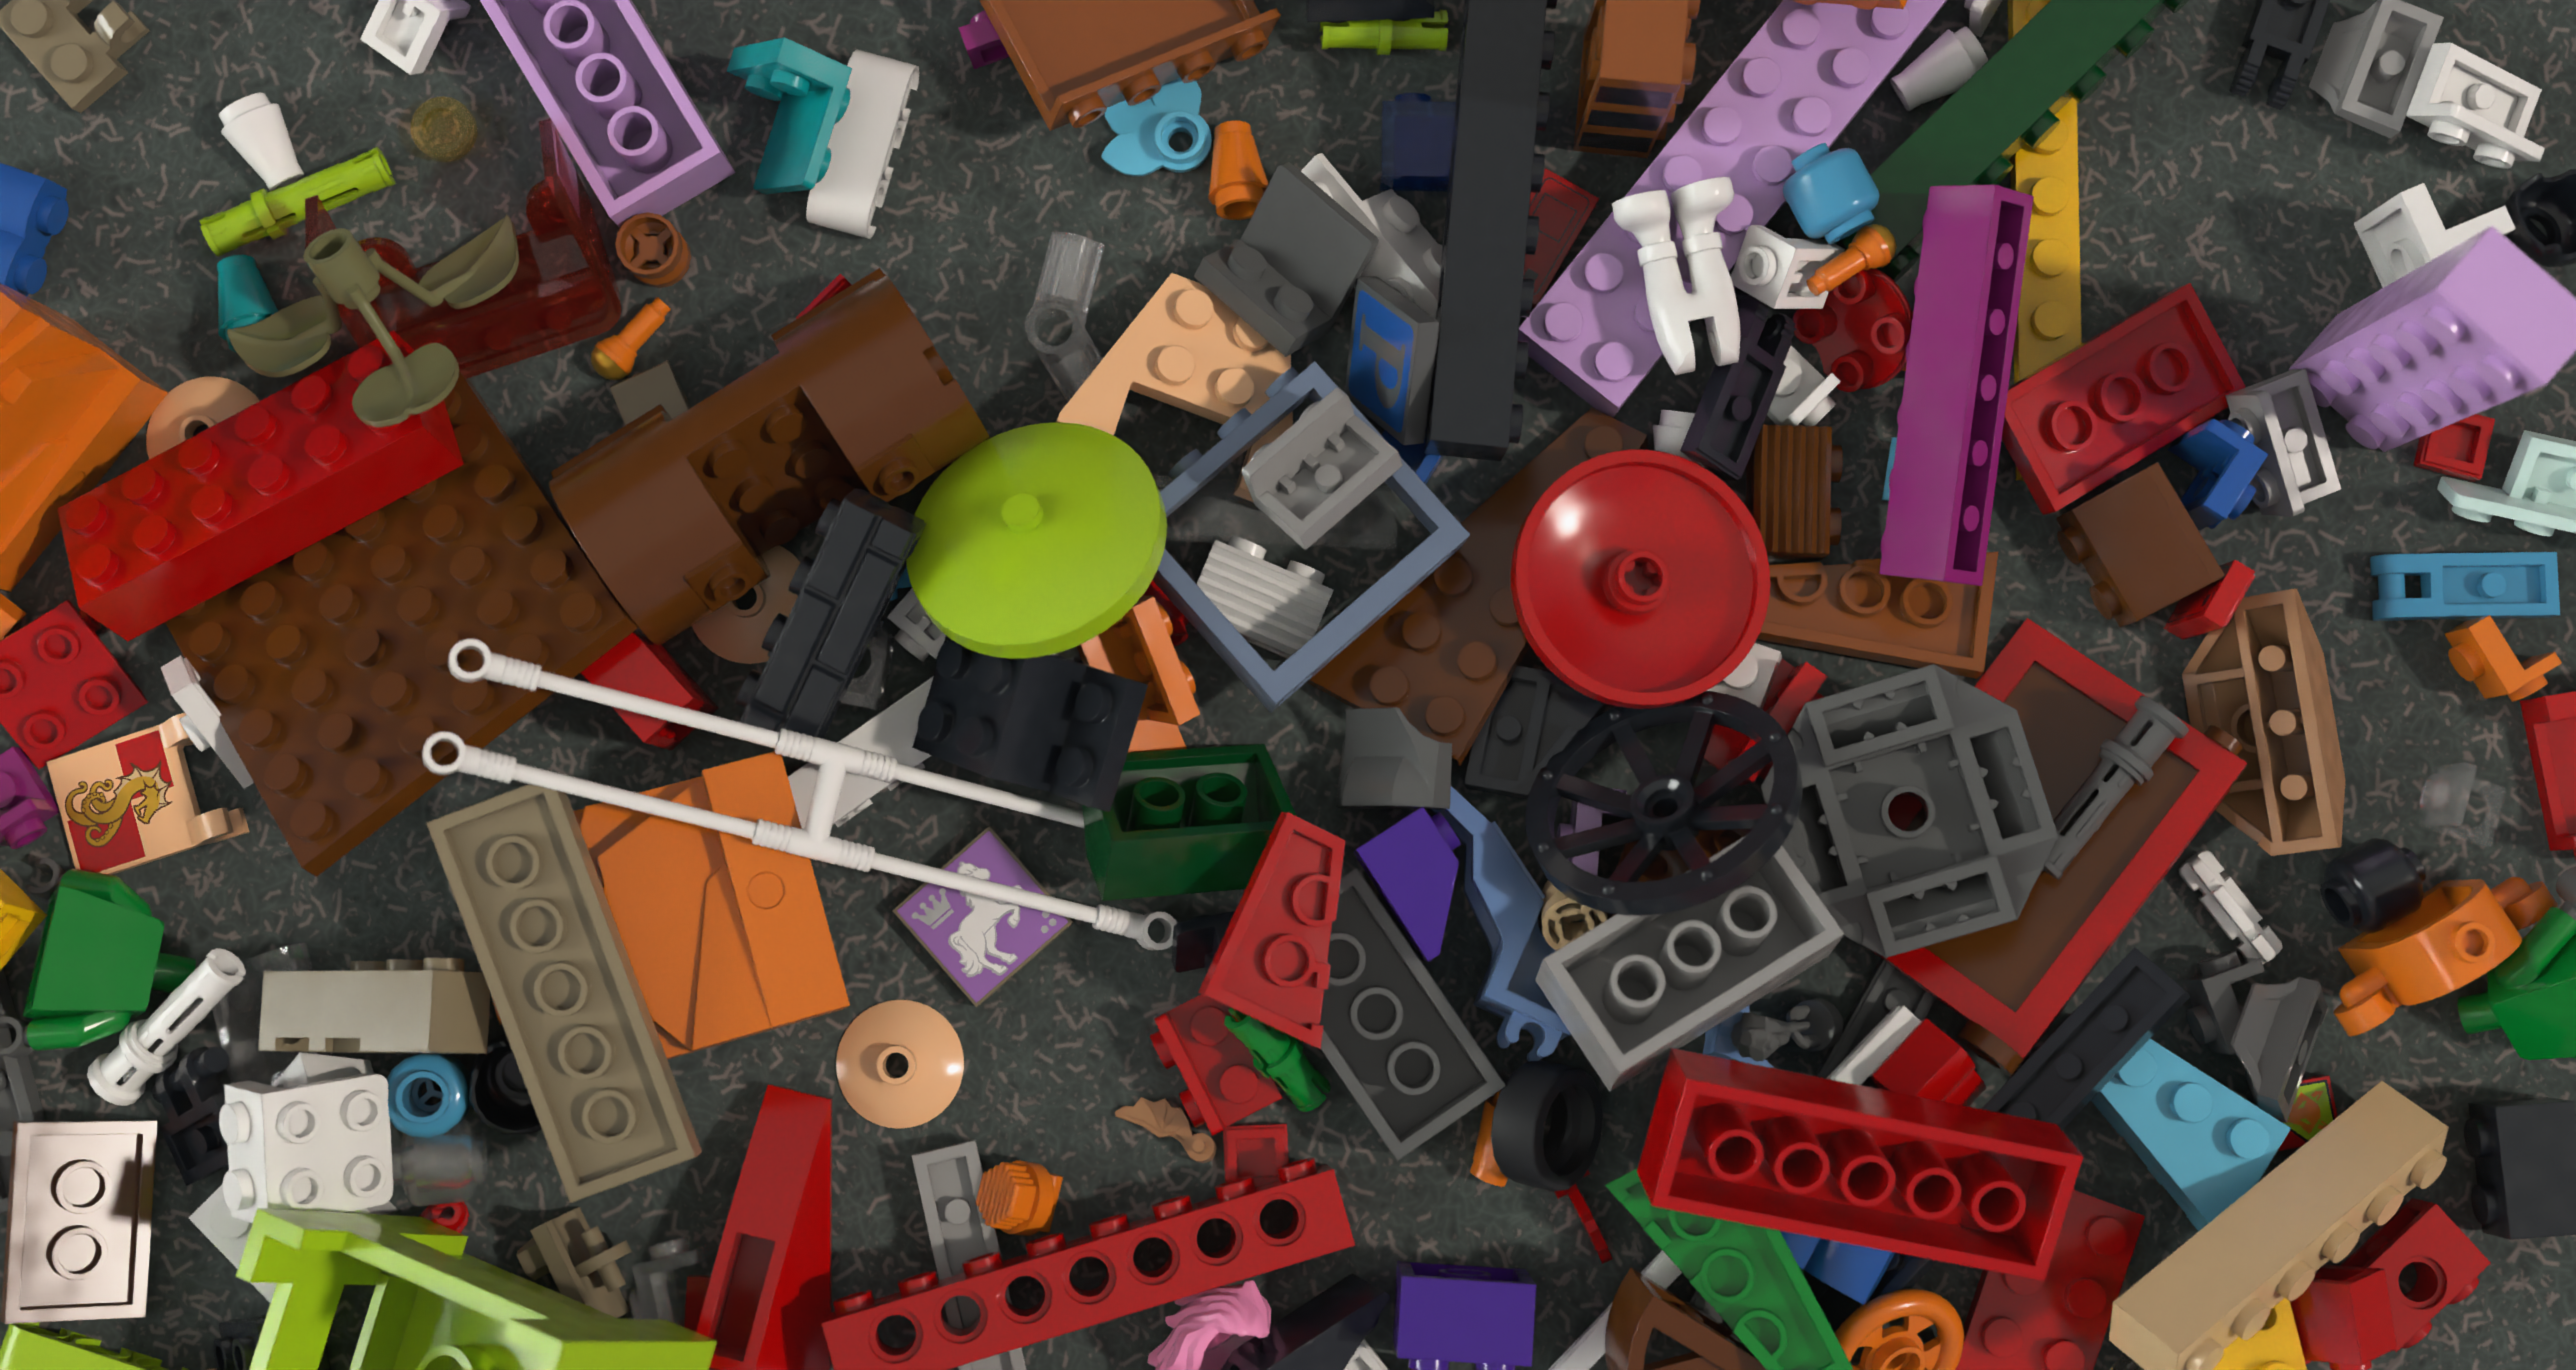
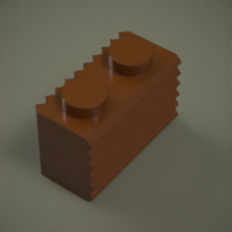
[1745,424,1843,561]

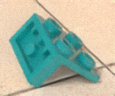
[726,37,852,194]

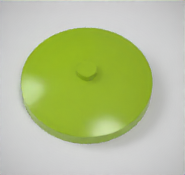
[906,422,1167,659]

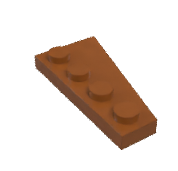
[1757,552,1998,679]

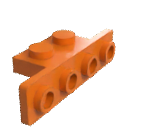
[1076,595,1200,753]

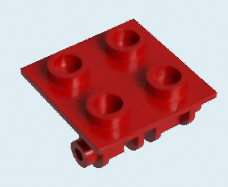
[0,599,148,770]

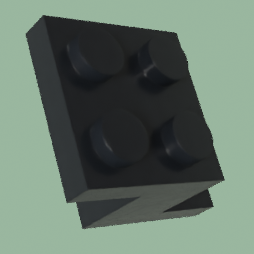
[912,636,1148,812]

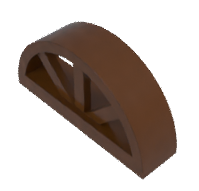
[1605,1268,1766,1370]

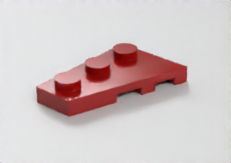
[1198,812,1346,1049]

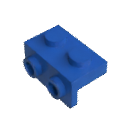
[2168,419,2269,531]

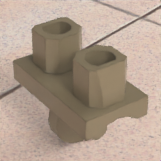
[516,1207,632,1318]

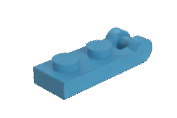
[2370,552,2560,621]

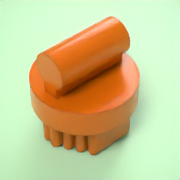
[975,1160,1064,1236]

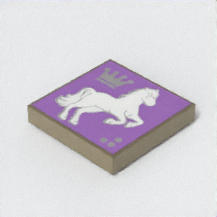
[893,826,1074,1007]

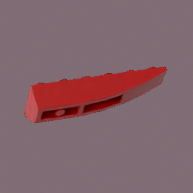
[696,1084,832,1370]

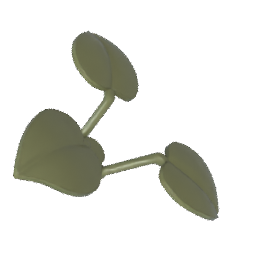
[227,214,519,427]

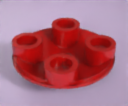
[1793,269,1913,392]

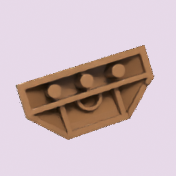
[2182,589,2345,856]

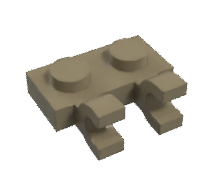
[0,0,150,113]

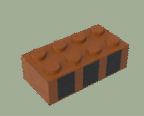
[1573,0,1700,158]

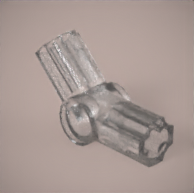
[1025,231,1127,404]

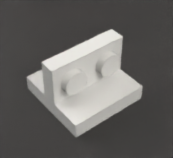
[2354,183,2516,288]

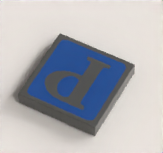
[1344,276,1440,445]

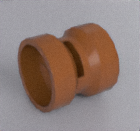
[615,212,691,288]

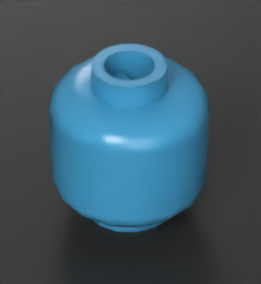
[1783,143,1879,245]
[386,1053,472,1138]

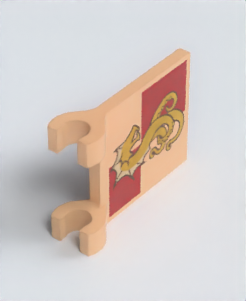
[46,712,249,875]

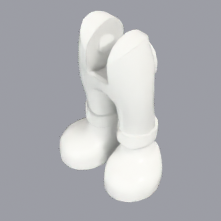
[1612,177,1741,375]

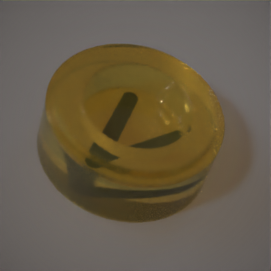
[410,97,478,162]

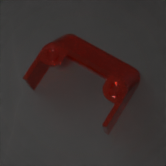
[305,118,622,378]

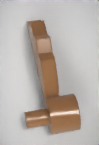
[1115,1097,1217,1163]

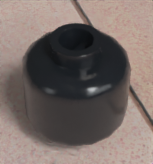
[2320,838,2426,934]

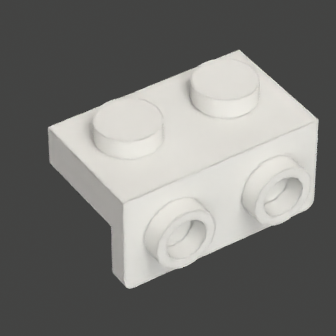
[2406,43,2545,169]

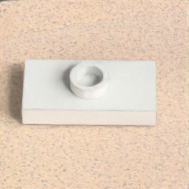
[160,655,254,789]

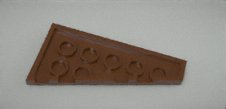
[1307,408,1648,766]

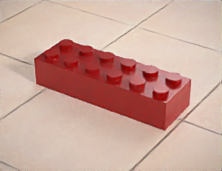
[57,330,464,642]
[1637,1048,2083,1281]

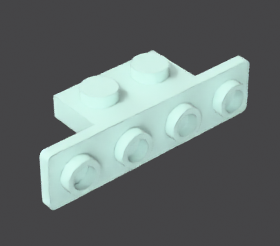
[2437,430,2576,536]

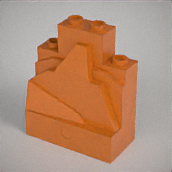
[0,283,168,592]
[492,751,850,1060]

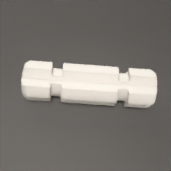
[2179,850,2283,964]

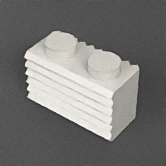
[1197,535,1333,658]

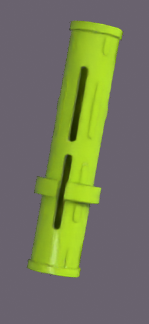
[199,147,396,257]

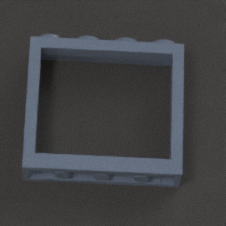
[1153,361,1470,713]

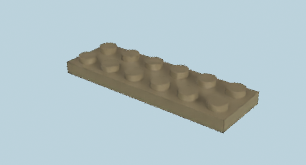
[426,784,702,1203]

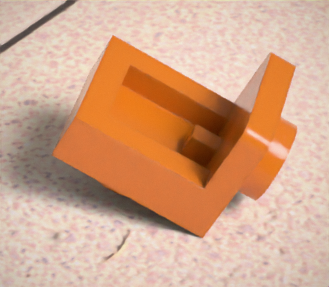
[2444,615,2562,702]

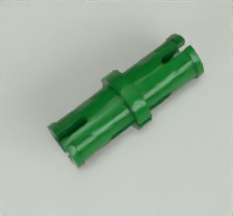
[1224,1008,1331,1112]

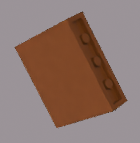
[979,0,1281,131]

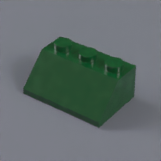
[1082,744,1297,901]

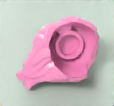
[1148,1280,1271,1370]

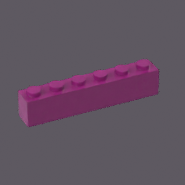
[1879,185,2034,586]

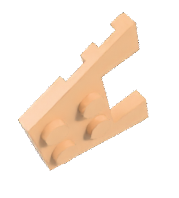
[1056,273,1293,502]

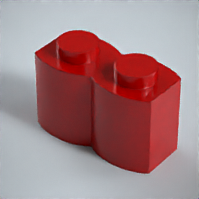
[1870,1018,1986,1107]

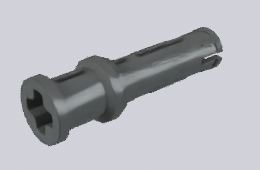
[2042,695,2189,880]

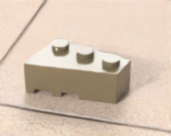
[258,958,490,1054]

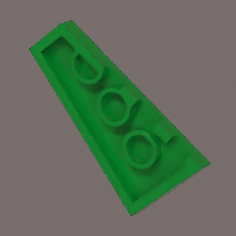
[1605,1168,1853,1370]

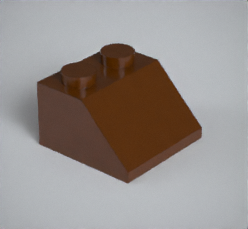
[2056,462,2225,627]

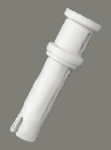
[87,948,246,1106]

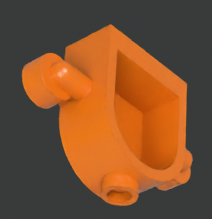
[2333,877,2558,1037]

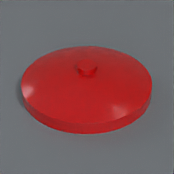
[1511,449,1770,709]

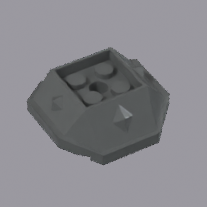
[1760,664,2059,958]

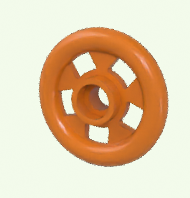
[1835,1289,1964,1370]

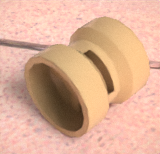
[1542,880,1607,951]

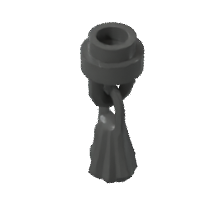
[1731,998,1843,1061]

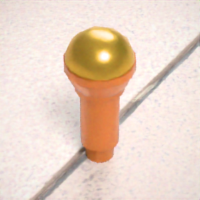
[1807,224,1897,296]
[591,297,671,380]

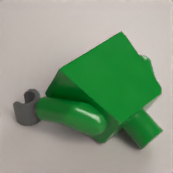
[0,858,196,1059]
[2457,866,2576,1060]

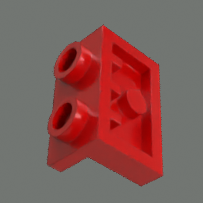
[1149,994,1283,1136]

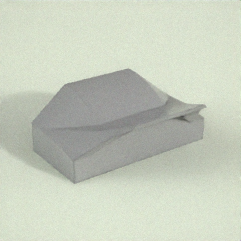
[2309,0,2444,139]

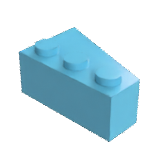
[2091,1039,2291,1232]

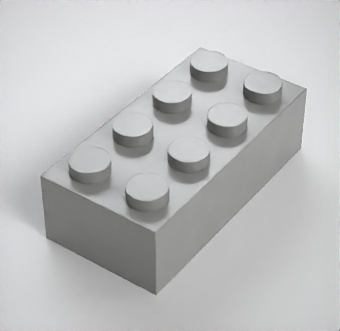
[1535,837,1844,1092]

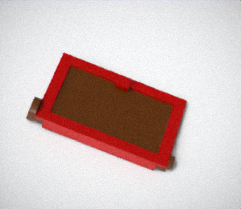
[1870,618,2247,1076]

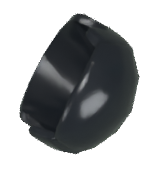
[2504,169,2576,267]
[469,1033,542,1135]

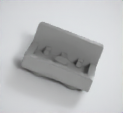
[2225,369,2341,517]
[1241,388,1403,550]

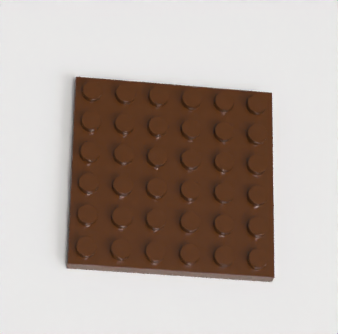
[165,370,638,877]

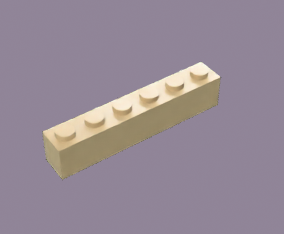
[2109,1081,2448,1370]

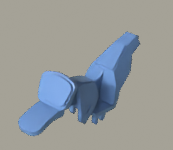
[1431,786,1774,1068]

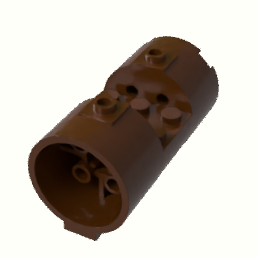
[549,268,990,646]

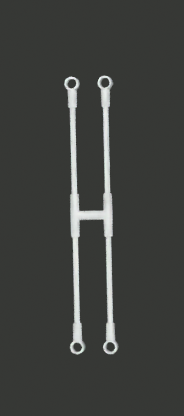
[422,639,1177,950]

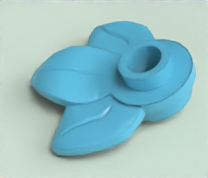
[1102,78,1212,176]

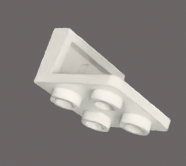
[219,1073,393,1223]

